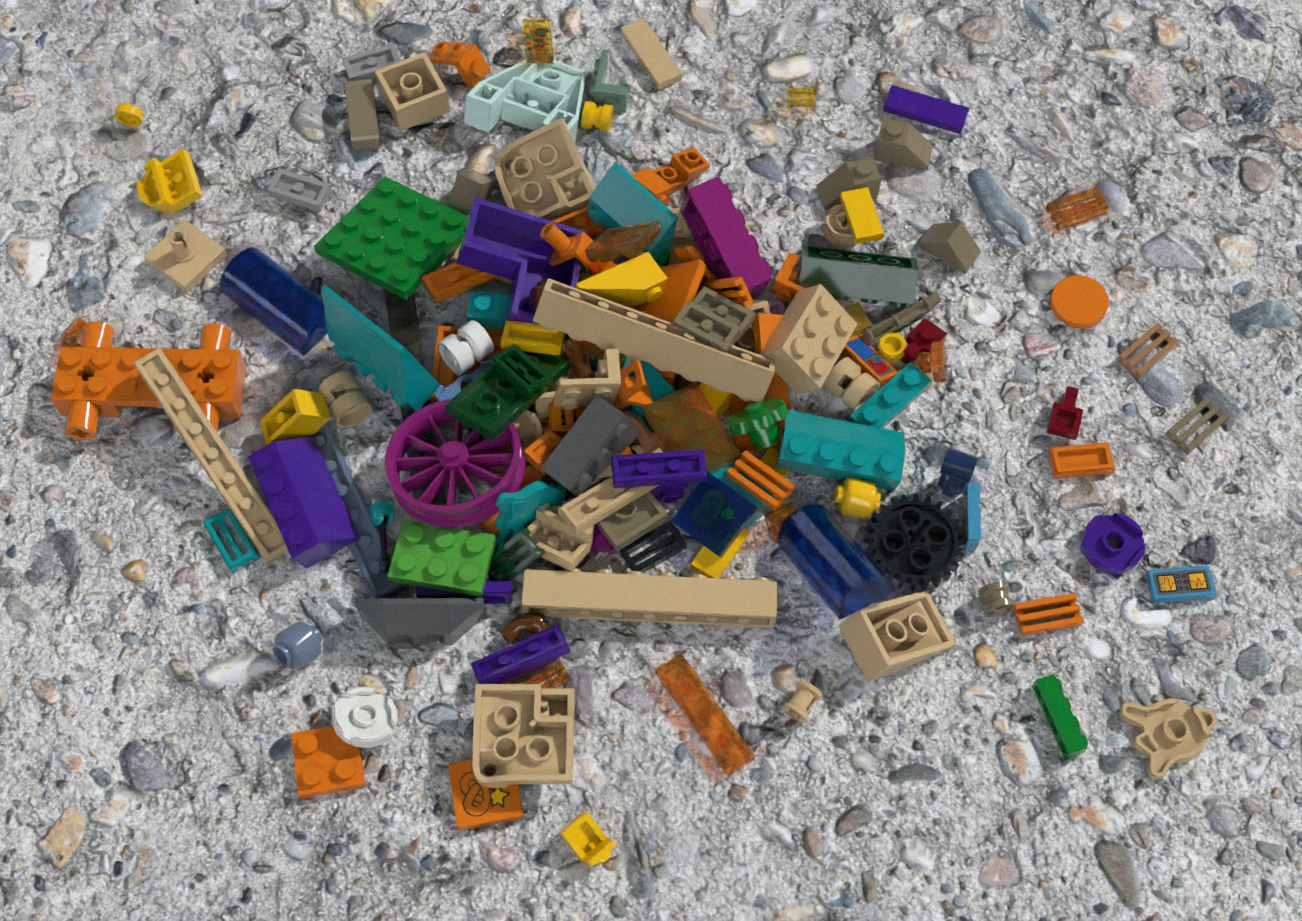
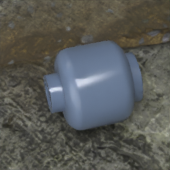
[273,621,322,669]

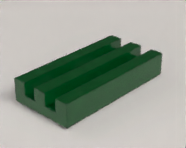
[491,344,553,400]
[487,528,545,581]

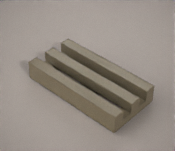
[1166,396,1230,455]

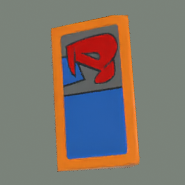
[840,334,898,390]

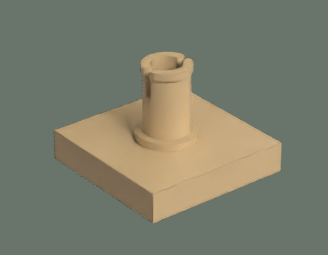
[144,219,227,293]

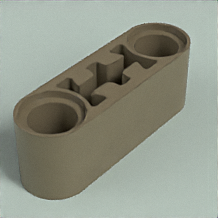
[345,79,382,151]

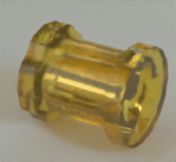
[787,85,816,110]

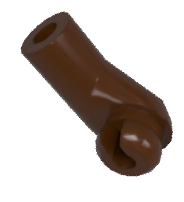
[500,612,549,644]

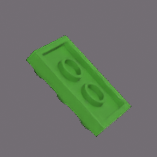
[388,519,496,597]

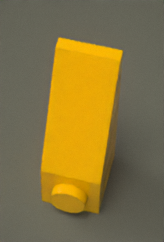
[575,252,668,305]

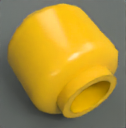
[833,477,881,519]

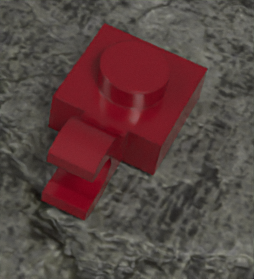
[901,318,948,364]
[1046,386,1084,440]

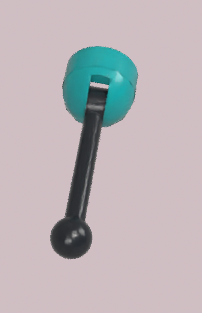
[369,501,394,573]

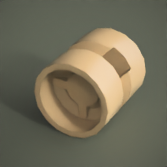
[823,357,880,412]
[318,371,372,428]

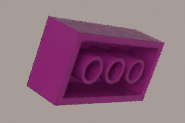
[679,176,772,300]

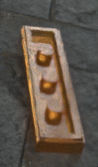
[655,653,755,777]

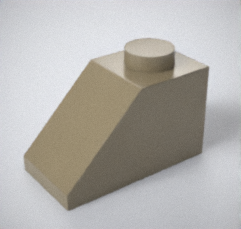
[874,118,933,170]
[816,156,882,210]

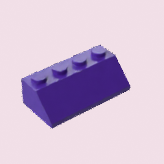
[247,437,360,568]

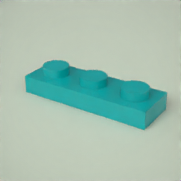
[849,362,932,428]

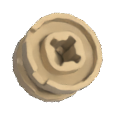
[824,204,857,249]

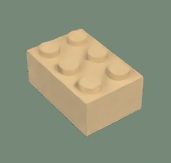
[759,284,857,394]

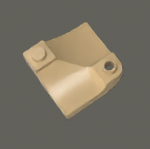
[494,118,596,220]
[472,684,575,788]

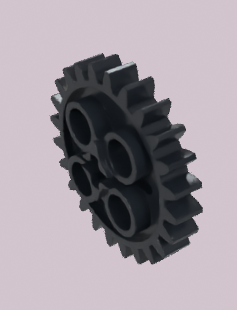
[863,494,966,591]

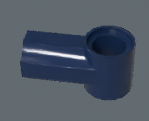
[938,447,978,497]

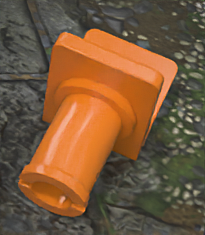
[540,222,605,274]
[613,359,653,412]

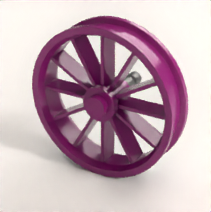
[385,399,525,528]

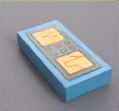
[962,483,981,552]
[1145,565,1216,603]

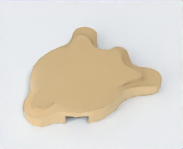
[1119,698,1217,780]

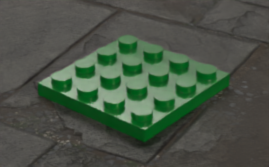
[314,176,467,300]

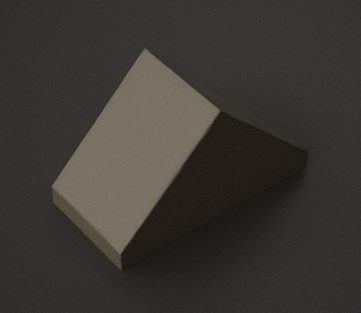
[448,170,498,216]
[917,222,981,274]

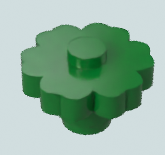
[727,398,789,449]

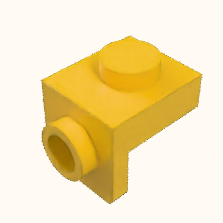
[559,810,616,867]

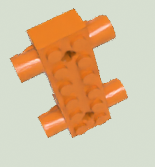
[51,321,247,441]

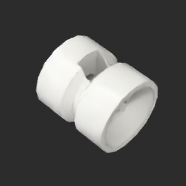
[437,320,494,375]

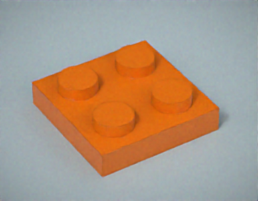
[291,726,366,800]

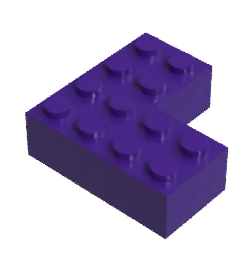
[456,197,587,335]

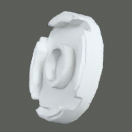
[332,687,398,748]

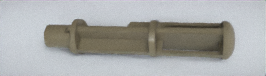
[863,292,941,345]

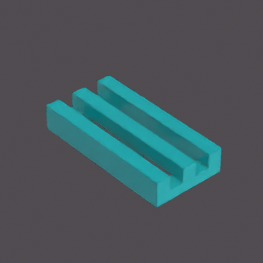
[203,508,260,574]

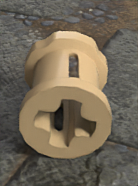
[782,680,823,723]

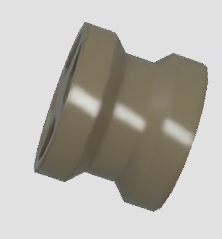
[978,581,1016,617]

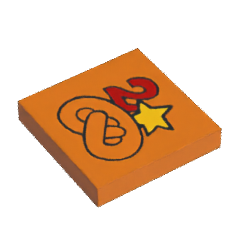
[448,760,524,831]

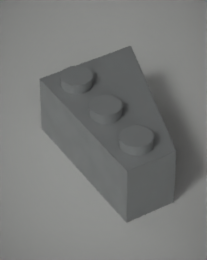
[540,395,642,497]

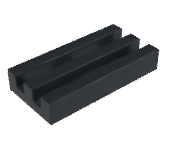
[618,520,687,573]

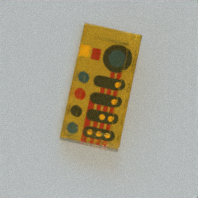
[522,19,554,64]

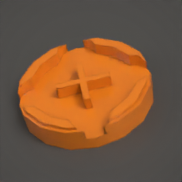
[1050,275,1109,329]

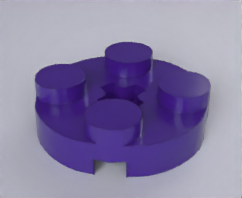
[1080,513,1146,576]

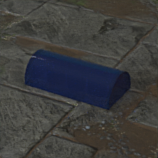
[220,247,328,356]
[777,504,895,620]

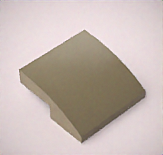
[673,286,755,352]

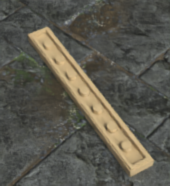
[133,347,288,565]

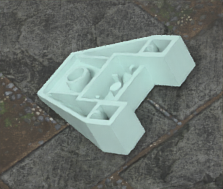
[464,55,586,143]

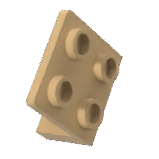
[553,349,621,410]

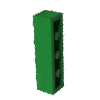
[1032,674,1088,760]

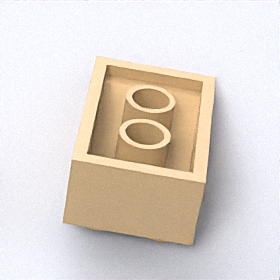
[839,590,956,682]

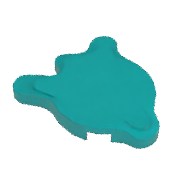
[494,480,567,549]

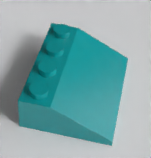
[321,285,440,411]

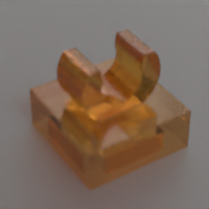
[917,342,947,382]
[763,501,802,544]

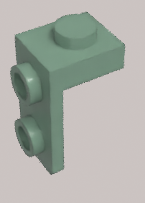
[589,49,628,112]

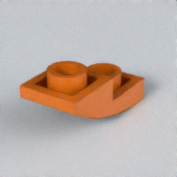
[653,146,710,195]

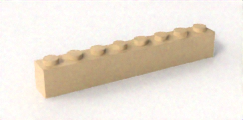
[533,278,776,402]
[522,567,777,628]

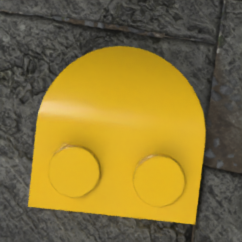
[137,148,203,213]

